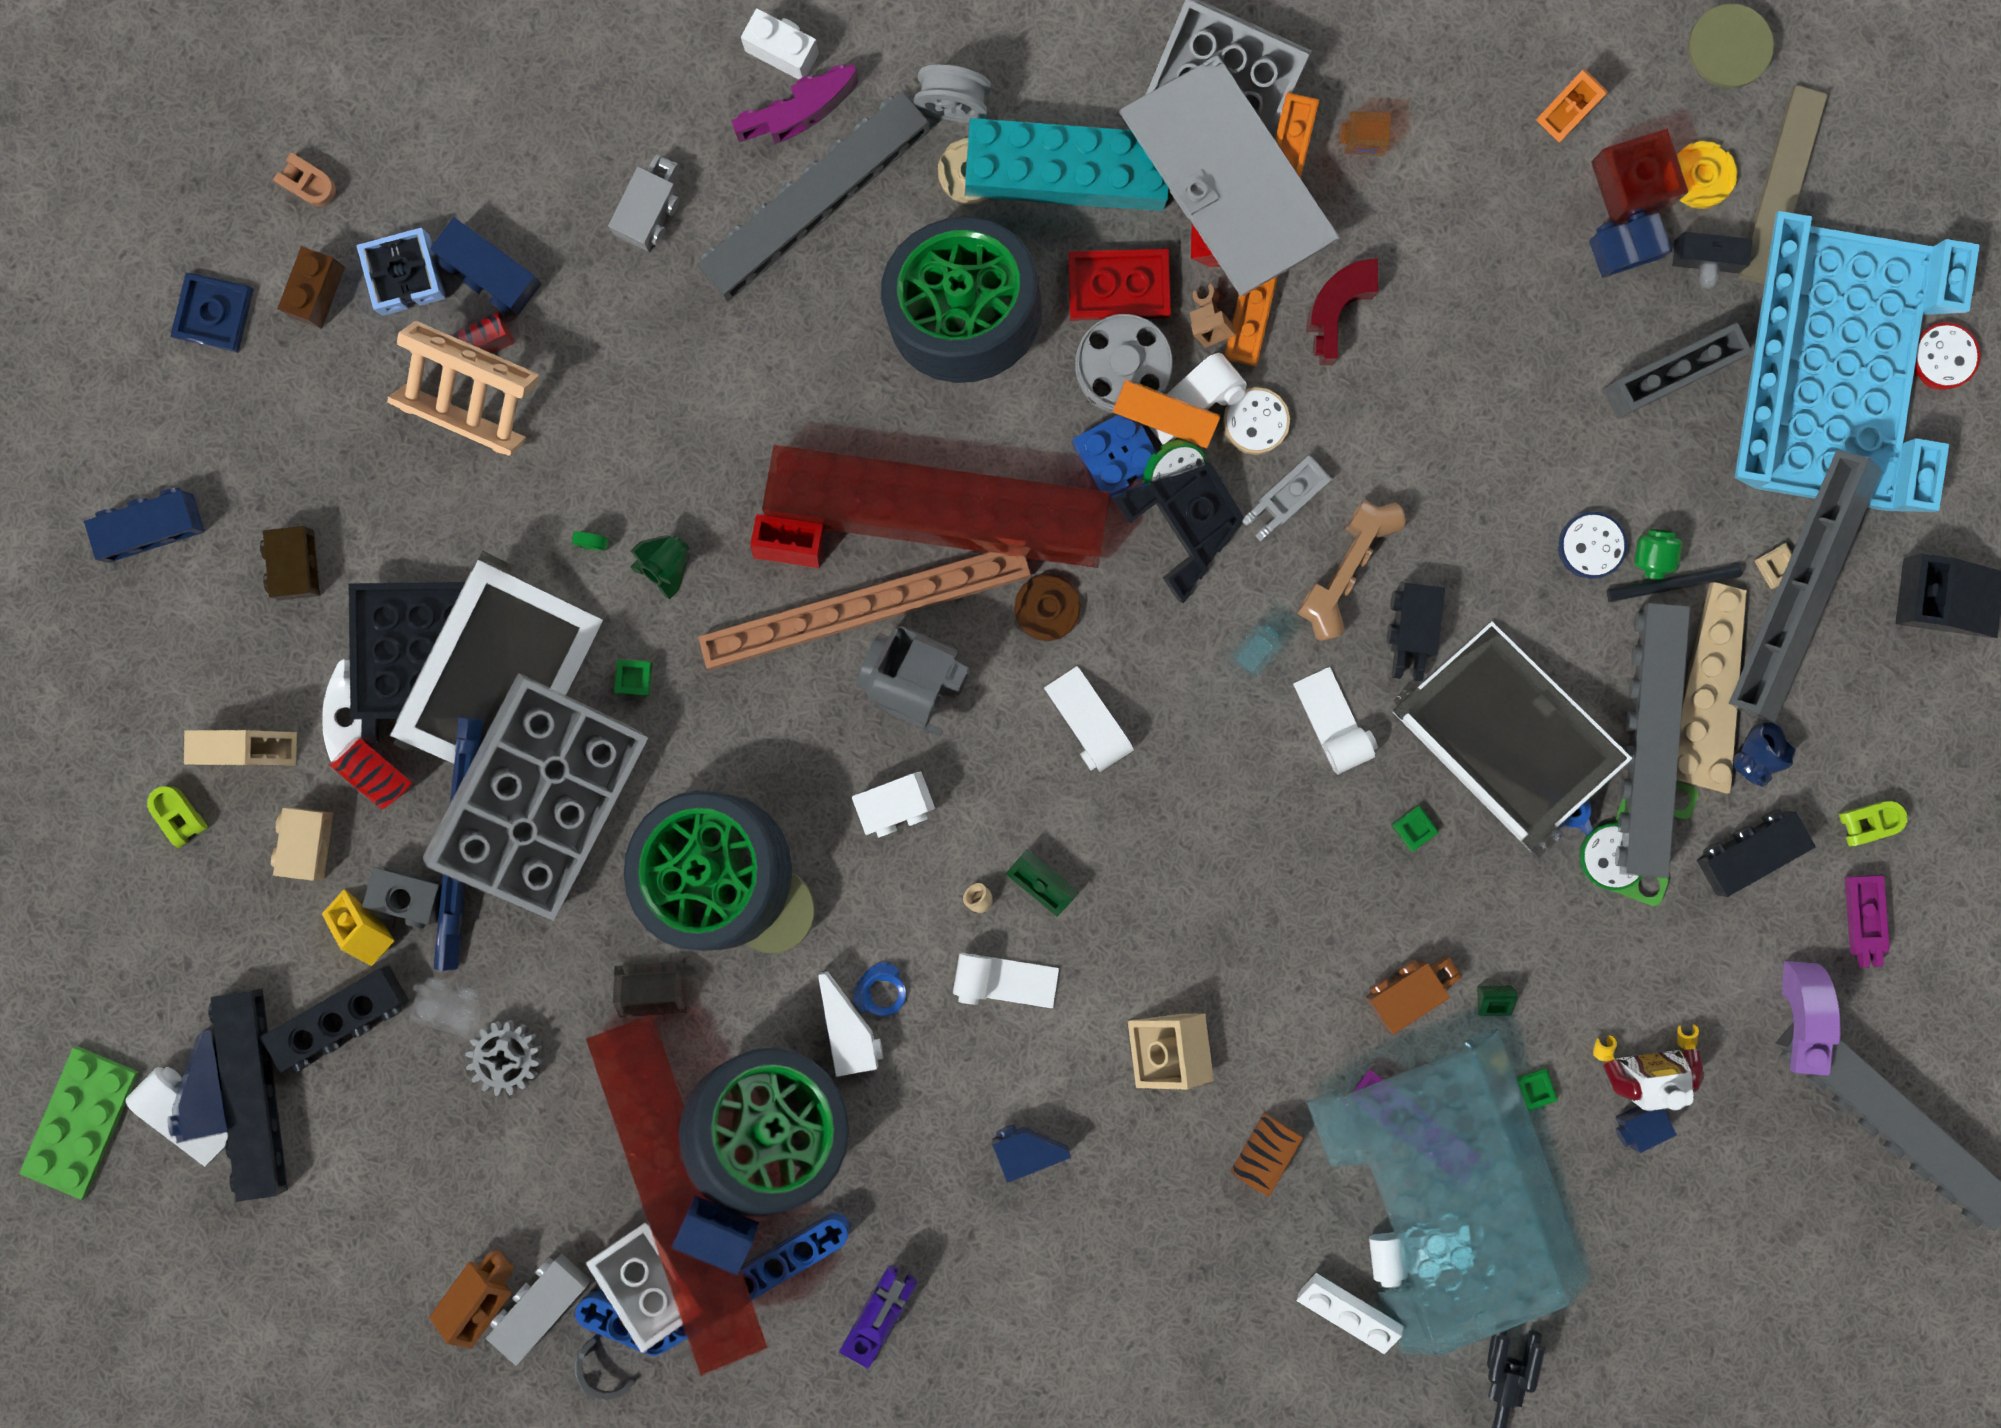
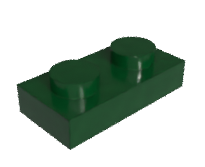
[1006,849,1079,917]

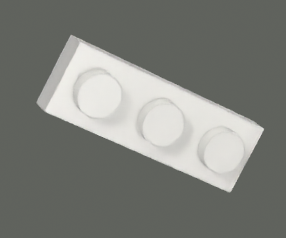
[1297,1273,1404,1354]

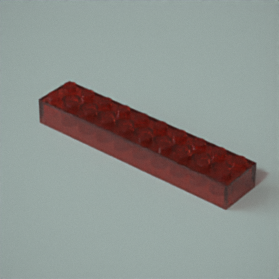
[762,445,1110,568]
[586,1015,768,1376]

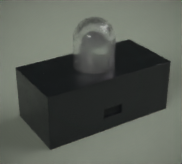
[1672,232,1752,290]

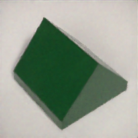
[1477,985,1518,1016]

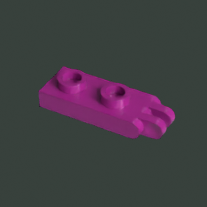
[1844,875,1890,968]

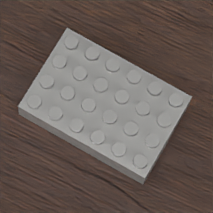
[423,673,648,921]

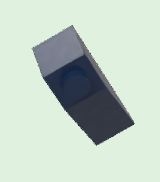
[168,1030,227,1144]

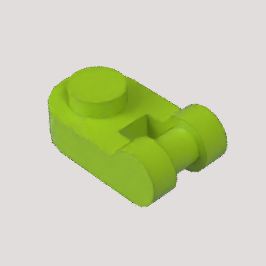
[147,786,208,848]
[1838,801,1907,846]

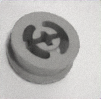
[914,64,991,123]

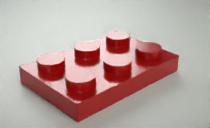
[1068,249,1171,321]

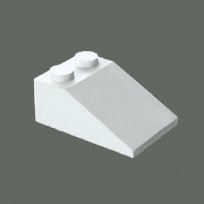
[586,1222,701,1353]

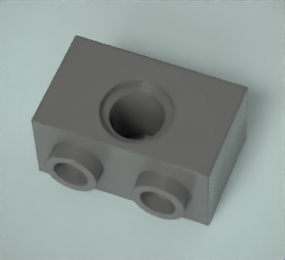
[362,866,442,928]

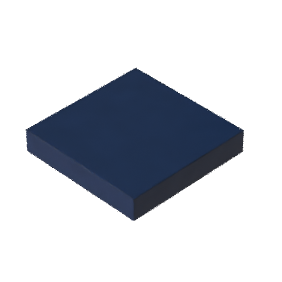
[170,272,254,353]

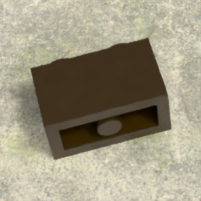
[260,526,320,600]

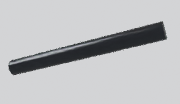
[1606,564,1742,602]

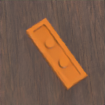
[1112,379,1220,449]

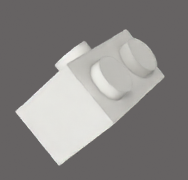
[741,8,819,79]
[852,771,935,838]

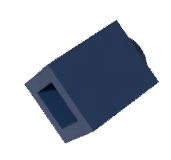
[1615,1106,1677,1153]

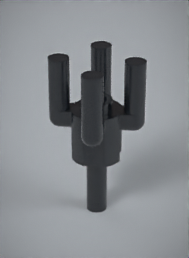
[1487,1323,1546,1428]

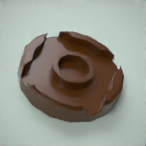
[1014,574,1081,642]

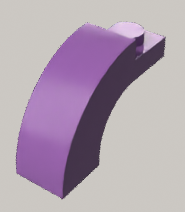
[1782,961,1840,1076]

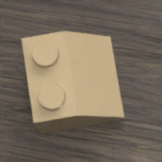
[1128,1013,1214,1090]

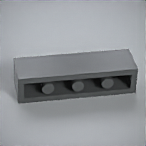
[1603,322,1752,419]

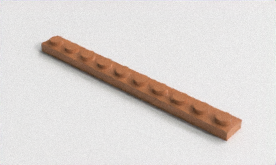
[698,543,1031,671]

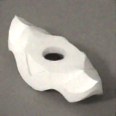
[322,659,369,762]

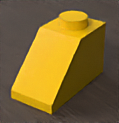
[322,889,394,966]

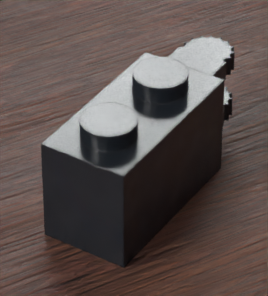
[1387,583,1445,682]

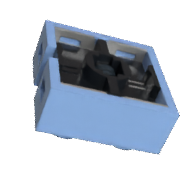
[357,228,446,316]

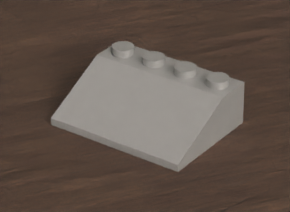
[1146,0,1311,136]

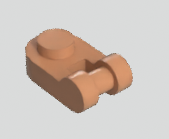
[273,152,336,207]

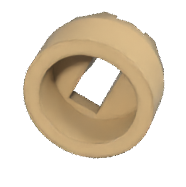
[963,883,993,913]

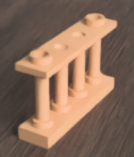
[387,320,540,456]

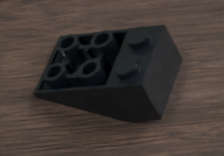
[1895,554,2001,638]

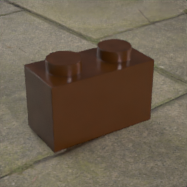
[277,246,345,329]

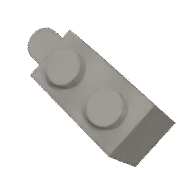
[608,154,680,252]

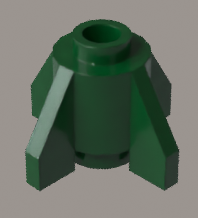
[630,535,690,599]

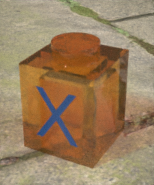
[1338,111,1391,156]

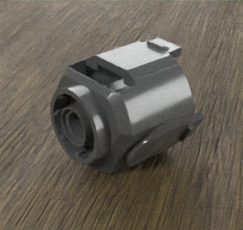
[856,626,970,736]

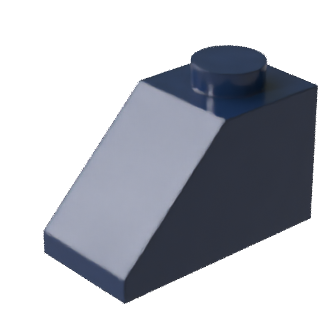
[992,1125,1071,1183]

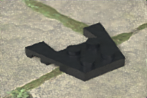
[1110,462,1244,603]

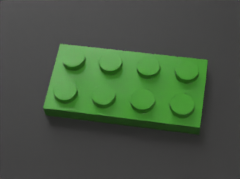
[19,1046,139,1200]

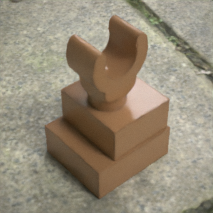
[1190,284,1235,348]

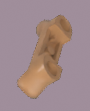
[1297,499,1406,641]

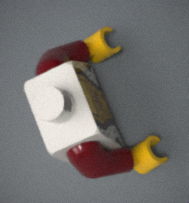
[1593,1024,1704,1111]

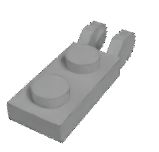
[1242,454,1332,541]

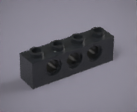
[261,966,409,1073]

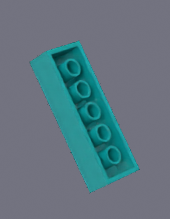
[965,118,1168,211]

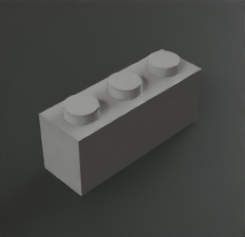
[486,1253,591,1366]

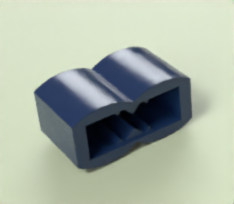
[1589,211,1673,278]

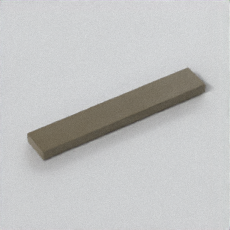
[1738,85,1828,285]

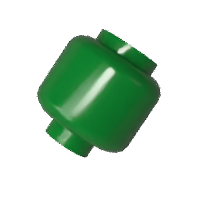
[1634,529,1683,579]

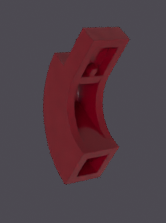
[1306,259,1378,365]

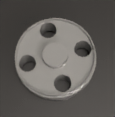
[1075,314,1173,414]

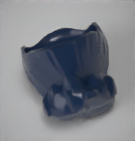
[1733,722,1796,787]

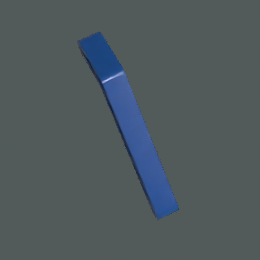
[575,1213,850,1356]

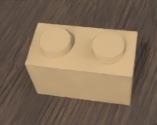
[271,807,333,881]

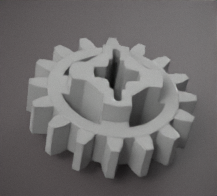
[465,1020,542,1096]

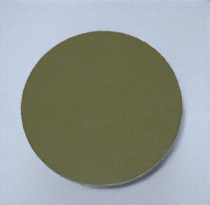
[1688,4,1774,88]
[731,873,815,953]

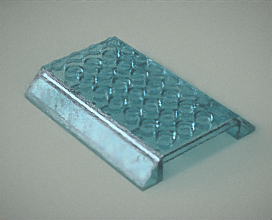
[1306,1029,1591,1355]

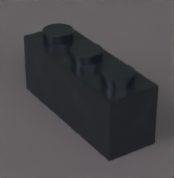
[1696,809,1816,897]

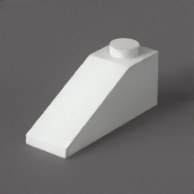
[818,971,883,1077]

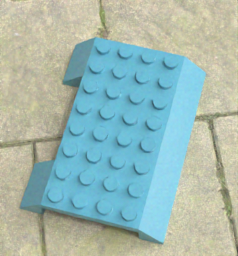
[1735,211,1980,512]

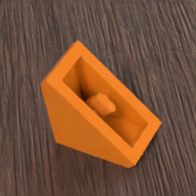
[1536,69,1608,143]

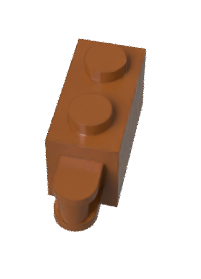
[1366,956,1462,1035]
[429,1250,514,1349]

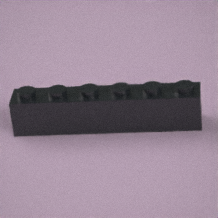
[208,988,288,1202]

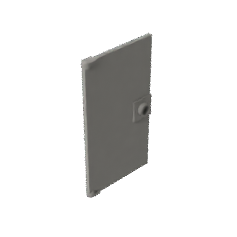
[1119,55,1340,297]

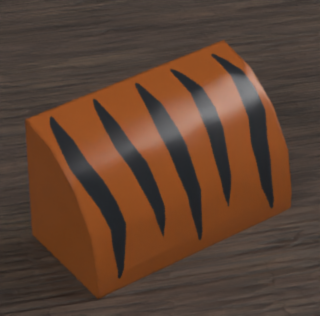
[1231,1112,1303,1197]

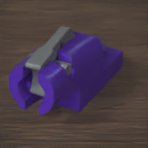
[839,1265,917,1369]

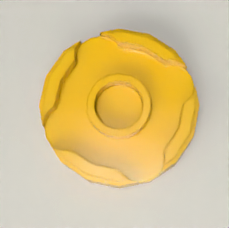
[1668,141,1737,209]

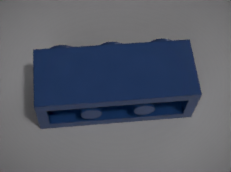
[430,217,542,315]
[84,488,205,563]

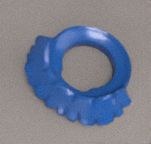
[853,962,906,1016]

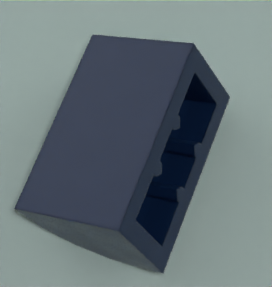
[672,1195,759,1275]

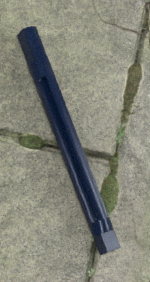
[433,717,483,971]

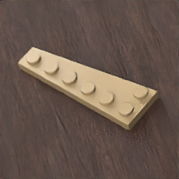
[1676,582,1746,794]

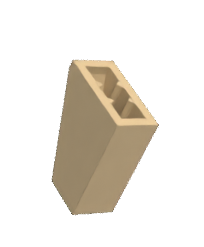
[184,730,297,766]

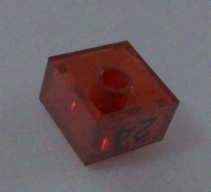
[1591,128,1689,223]

